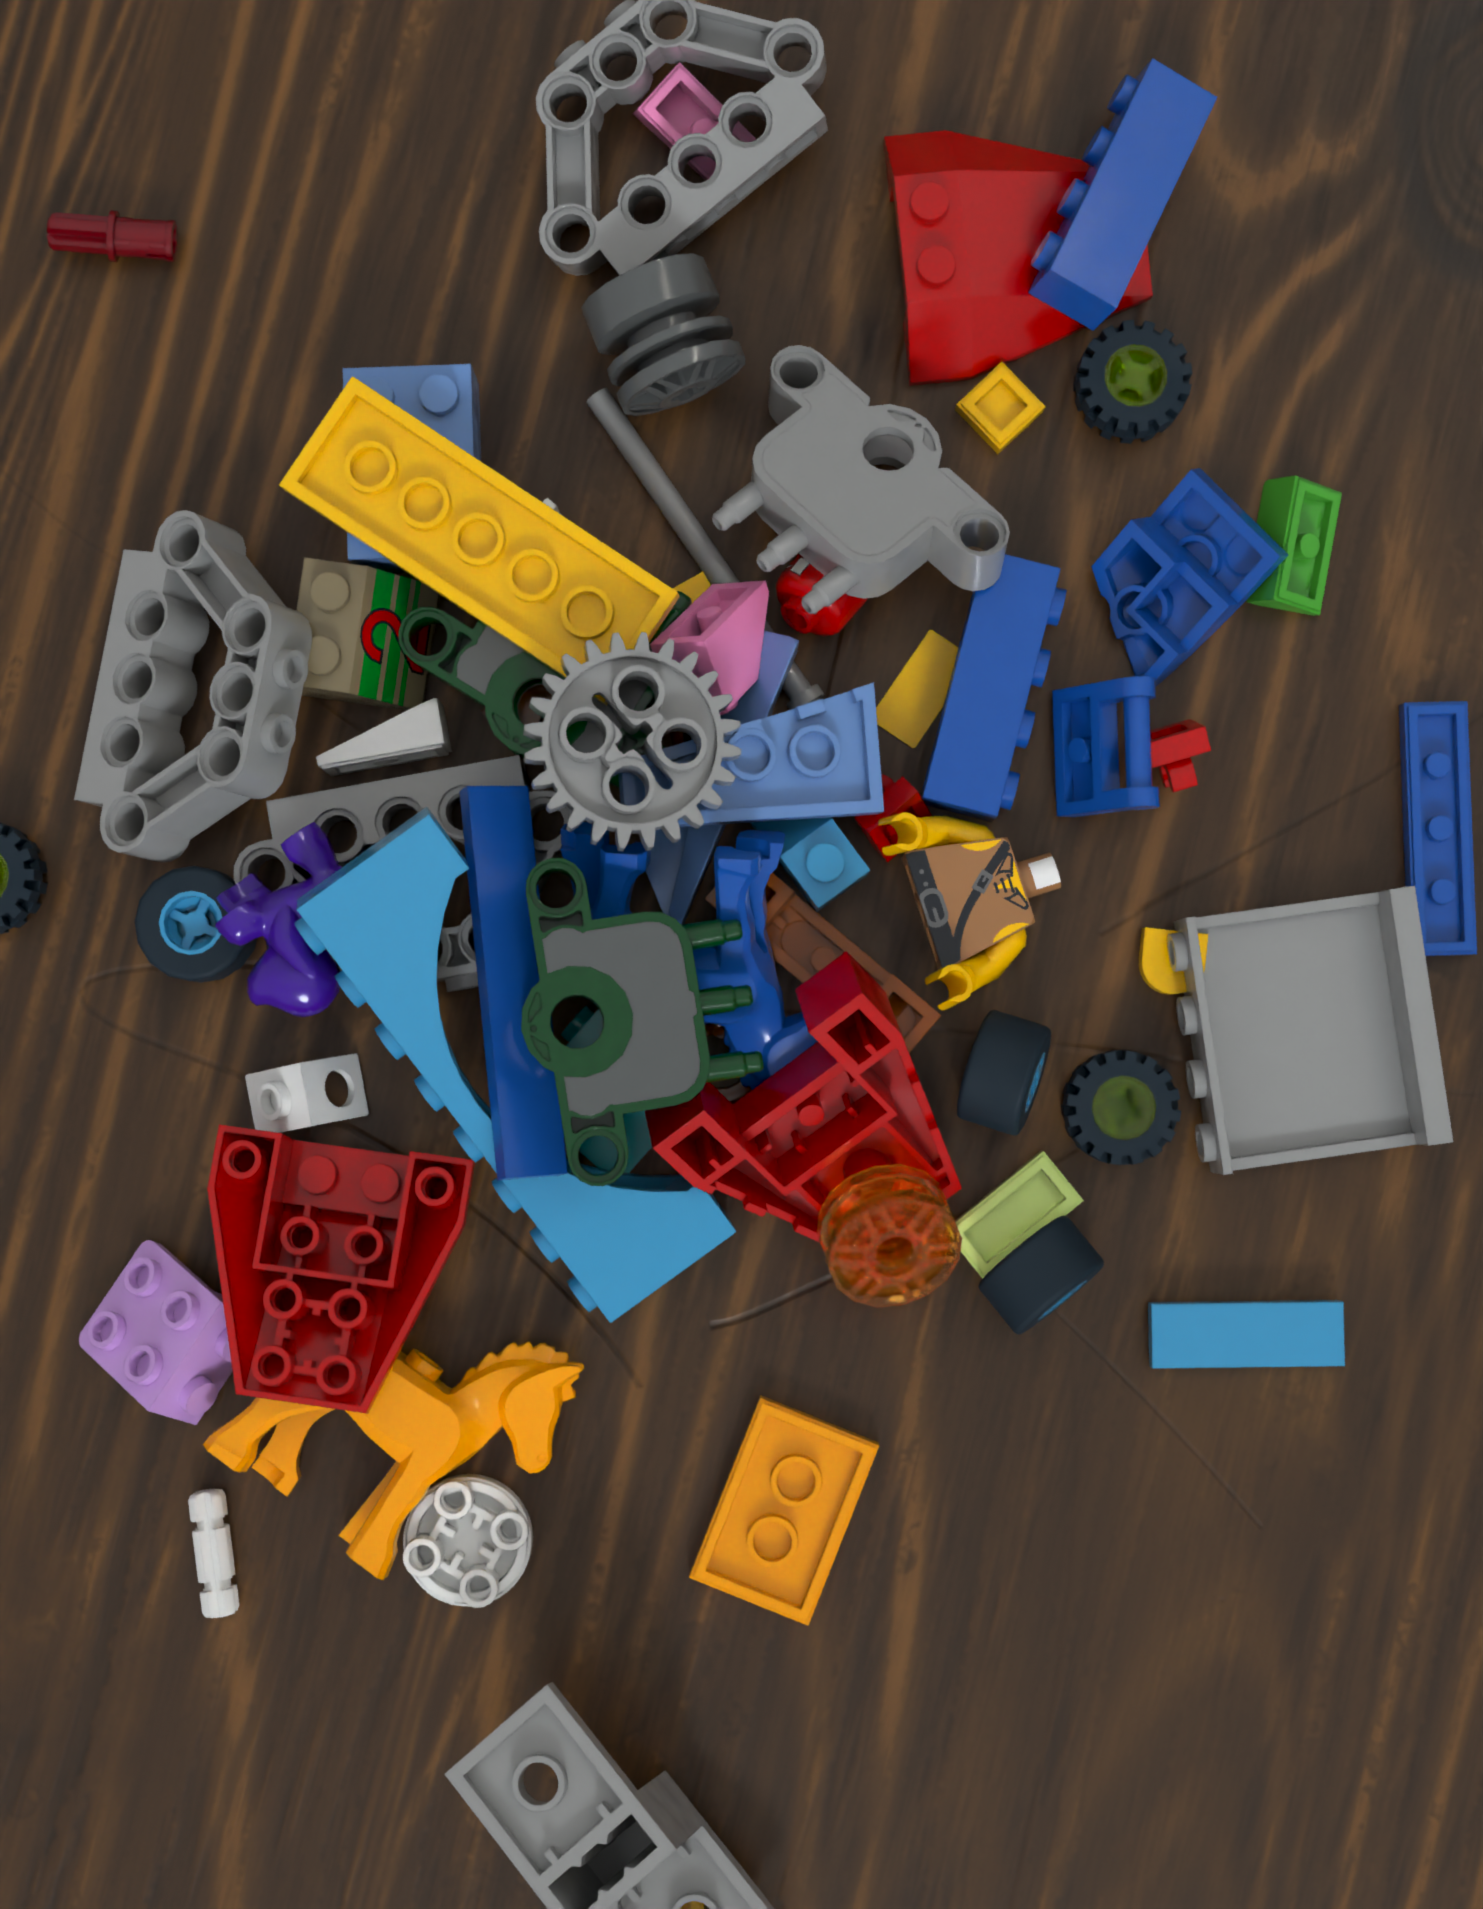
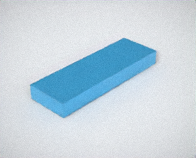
[1148,1300,1345,1369]

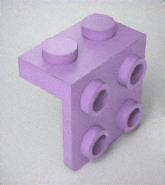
[79,1240,233,1425]

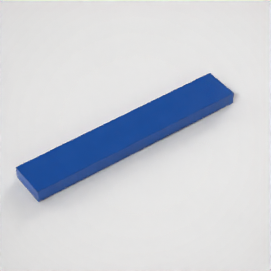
[459,786,568,1181]

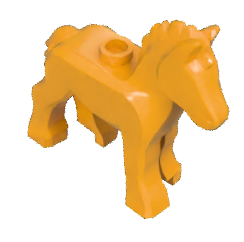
[203,1341,584,1580]

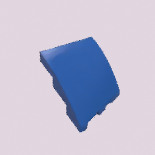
[1091,468,1289,687]

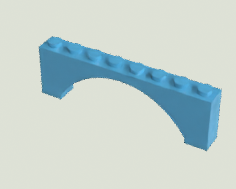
[294,807,737,1323]

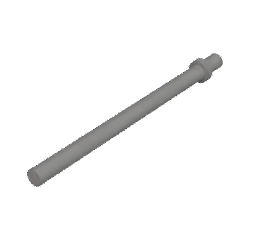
[586,388,825,710]

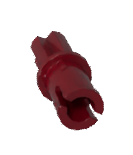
[47,210,178,262]

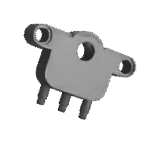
[712,345,1010,614]

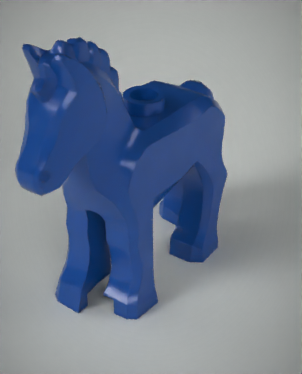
[560,822,818,1090]

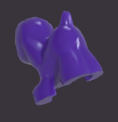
[215,822,343,1017]

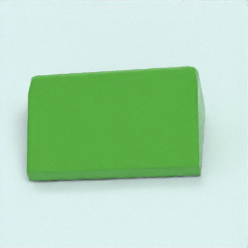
[1246,475,1342,616]

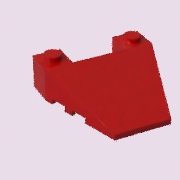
[645,951,962,1261]

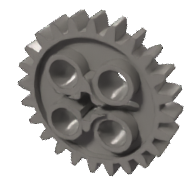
[523,632,742,851]

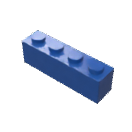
[1028,58,1217,331]
[921,550,1067,822]

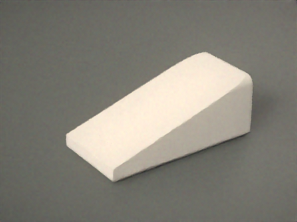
[316,698,452,776]

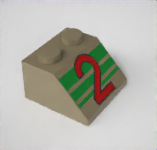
[296,557,440,710]

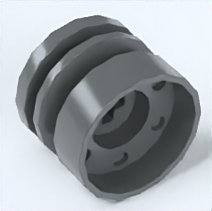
[581,253,745,416]

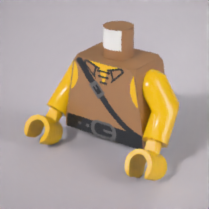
[878,812,1061,1010]

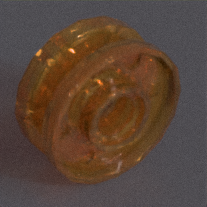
[817,1164,962,1308]

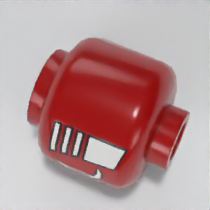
[776,554,868,636]

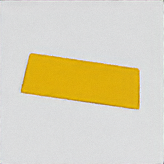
[876,630,958,748]

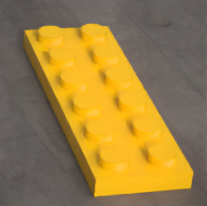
[279,376,680,706]

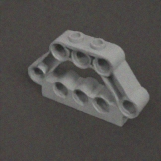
[536,0,828,276]
[74,510,312,863]
[234,755,572,992]

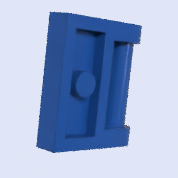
[1052,676,1160,817]

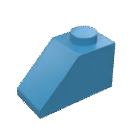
[750,817,870,912]

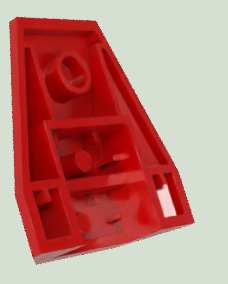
[883,130,1153,386]

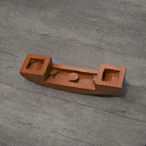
[705,873,942,1053]

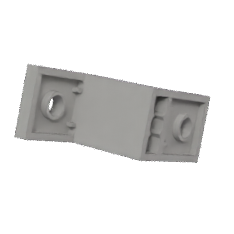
[445,1682,775,1909]

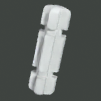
[188,1489,239,1618]

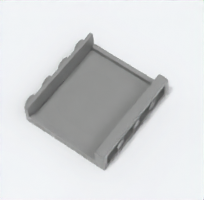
[1167,886,1453,1175]

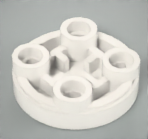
[403,1474,533,1608]

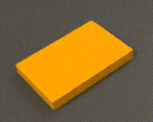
[689,1395,879,1626]

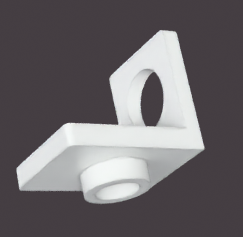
[245,1053,369,1133]

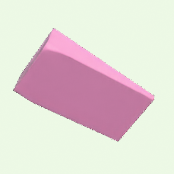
[632,62,756,180]

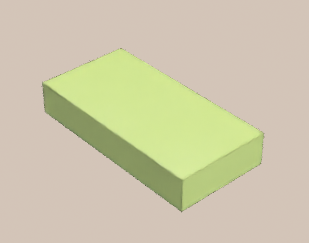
[943,1150,1084,1279]

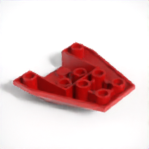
[207,1124,475,1414]

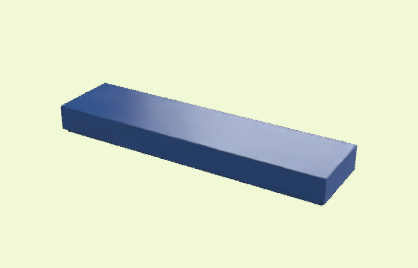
[1399,701,1477,956]

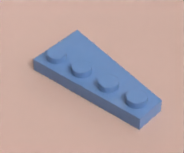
[618,682,884,827]

